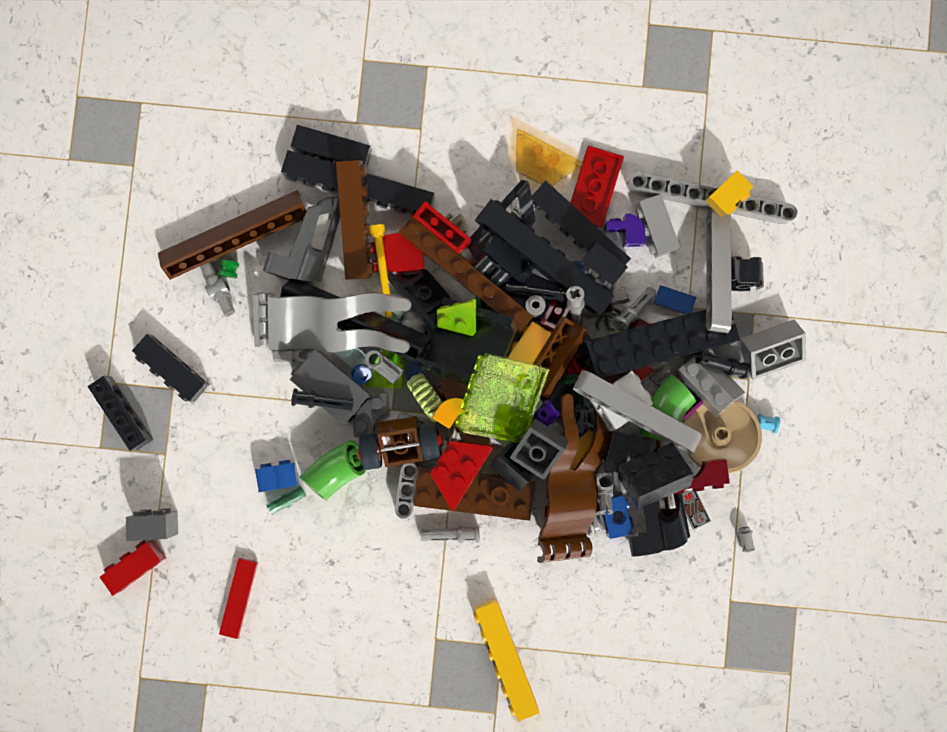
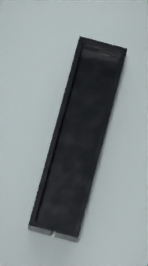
[580,309,740,379]

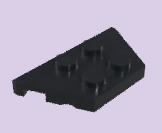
[387,270,451,332]

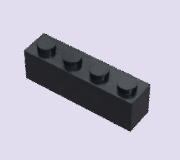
[291,125,372,169]
[132,334,210,402]

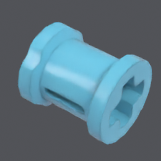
[757,413,780,433]

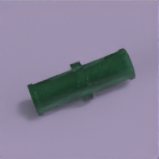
[266,486,307,515]

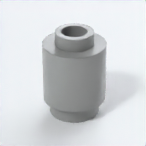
[525,295,545,317]

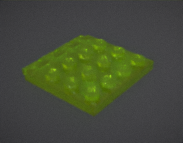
[455,353,550,443]

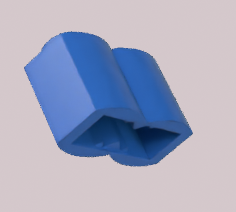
[255,460,299,492]

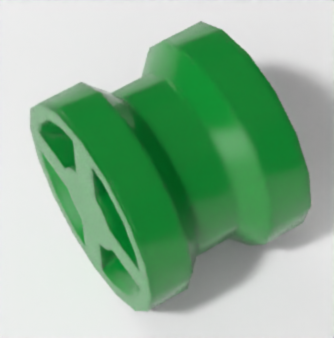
[218,260,240,279]

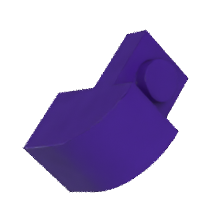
[604,213,646,247]

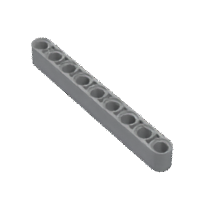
[627,172,798,224]

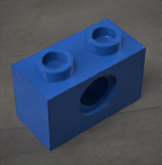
[603,494,634,539]

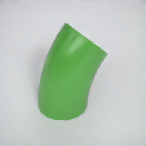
[640,374,696,440]
[299,440,366,501]

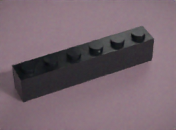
[532,180,631,265]

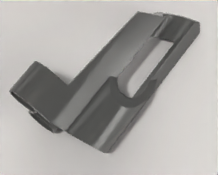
[263,196,340,282]

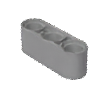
[395,463,419,519]

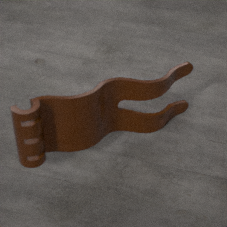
[537,394,612,563]

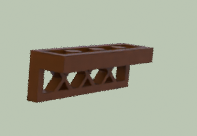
[521,316,588,399]

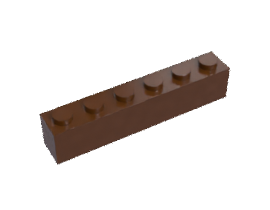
[336,160,374,280]

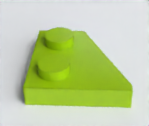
[437,299,476,336]

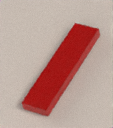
[219,558,258,639]

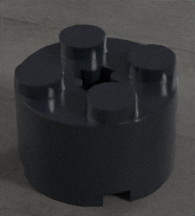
[731,256,764,292]

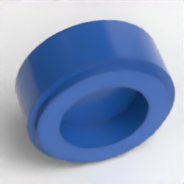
[351,364,372,384]

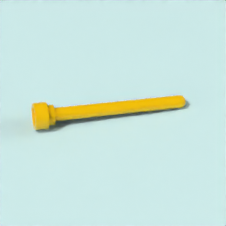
[369,224,393,318]

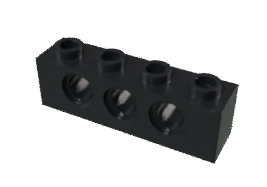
[87,376,154,451]

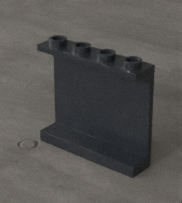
[416,297,519,390]

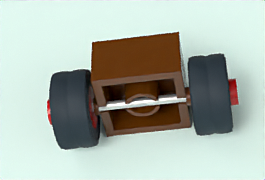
[358,416,443,470]

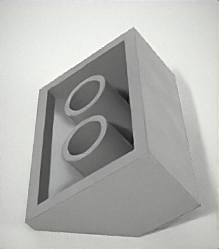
[741,319,806,380]
[676,351,745,417]

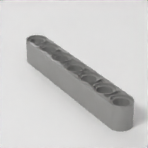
[706,208,732,333]
[573,370,702,454]

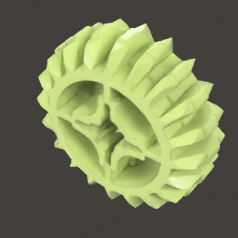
[407,373,443,423]

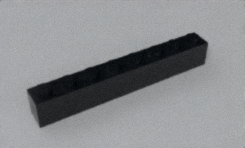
[281,150,435,215]
[474,199,615,317]
[280,279,431,363]

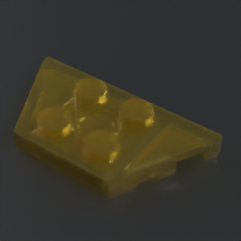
[516,128,583,186]

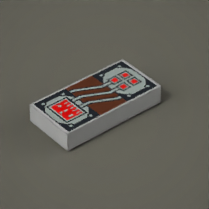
[682,490,711,530]

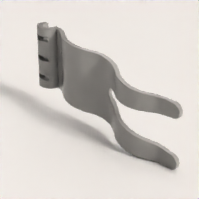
[253,292,411,353]

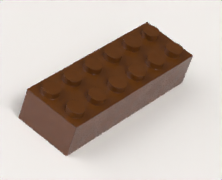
[414,466,535,521]

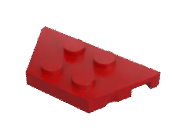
[430,440,494,511]

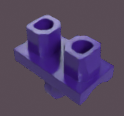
[525,399,561,429]

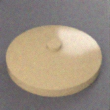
[684,400,762,474]

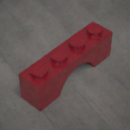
[674,459,730,494]

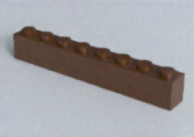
[158,190,307,280]
[399,216,533,333]

